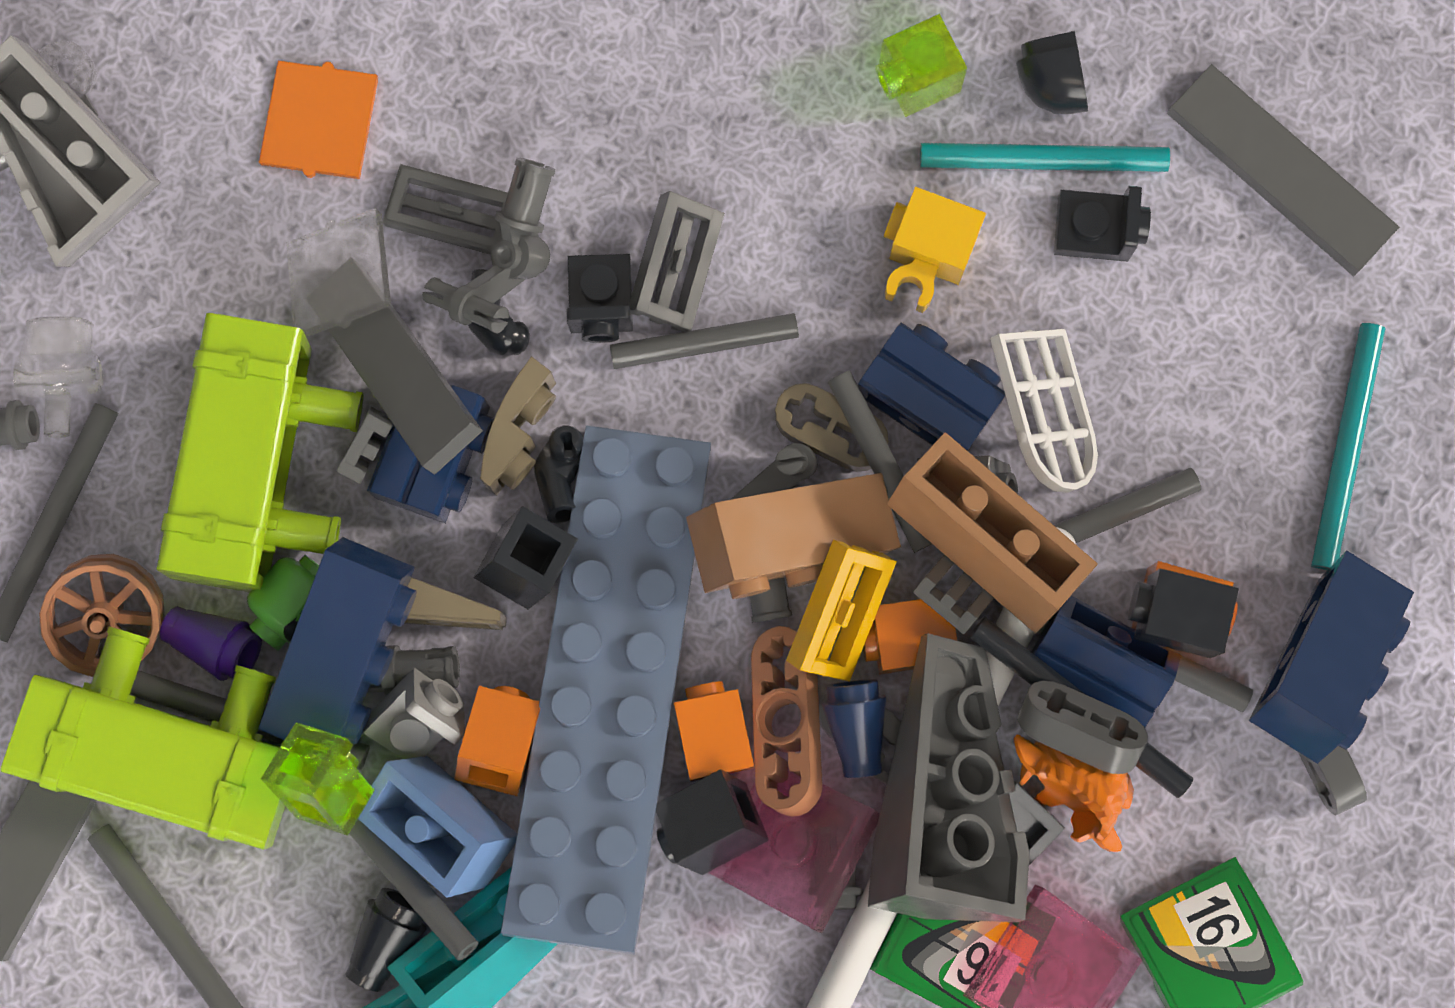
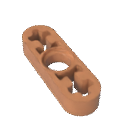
[751,626,822,817]

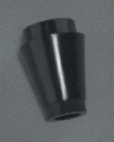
[345,888,427,992]

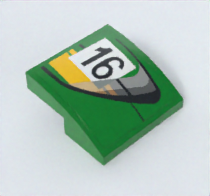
[1120,857,1304,1008]
[870,902,1054,1008]

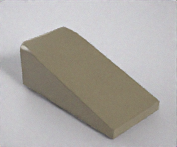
[404,577,507,630]

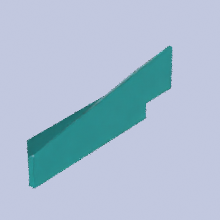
[363,866,557,1008]

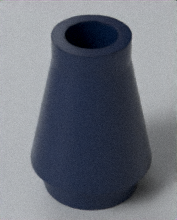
[821,679,886,778]

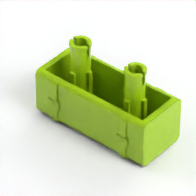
[156,313,364,592]
[1,626,302,850]

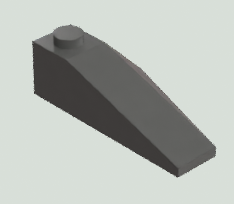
[868,633,1030,922]

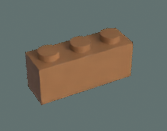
[887,432,1098,634]
[686,473,901,599]

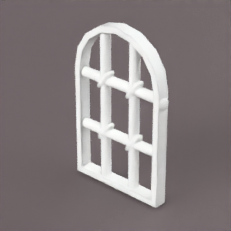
[990,329,1098,493]

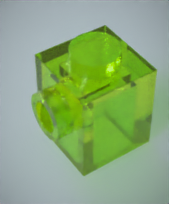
[875,13,967,117]

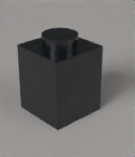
[473,506,578,610]
[1128,568,1239,658]
[656,769,769,875]

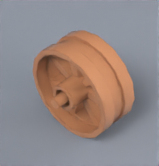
[39,554,165,677]

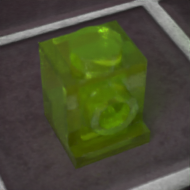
[260,722,375,836]

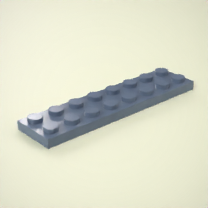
[501,425,711,955]

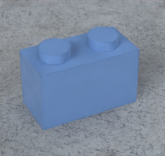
[353,756,518,898]

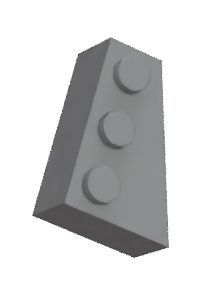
[0,36,161,267]

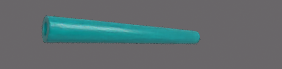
[920,143,1170,172]
[1311,323,1386,571]

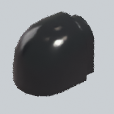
[1016,31,1088,114]

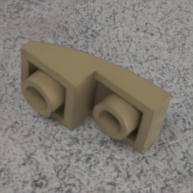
[480,356,556,496]

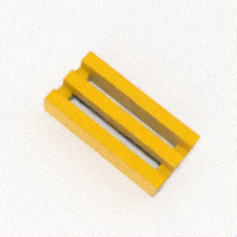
[786,539,897,681]

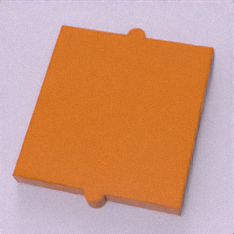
[259,60,379,179]

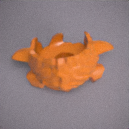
[1014,734,1134,852]

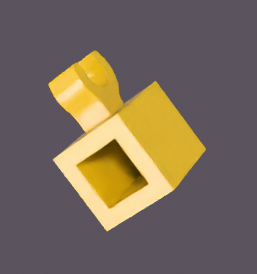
[883,187,986,313]

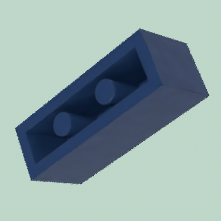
[258,537,417,760]
[1249,550,1414,764]

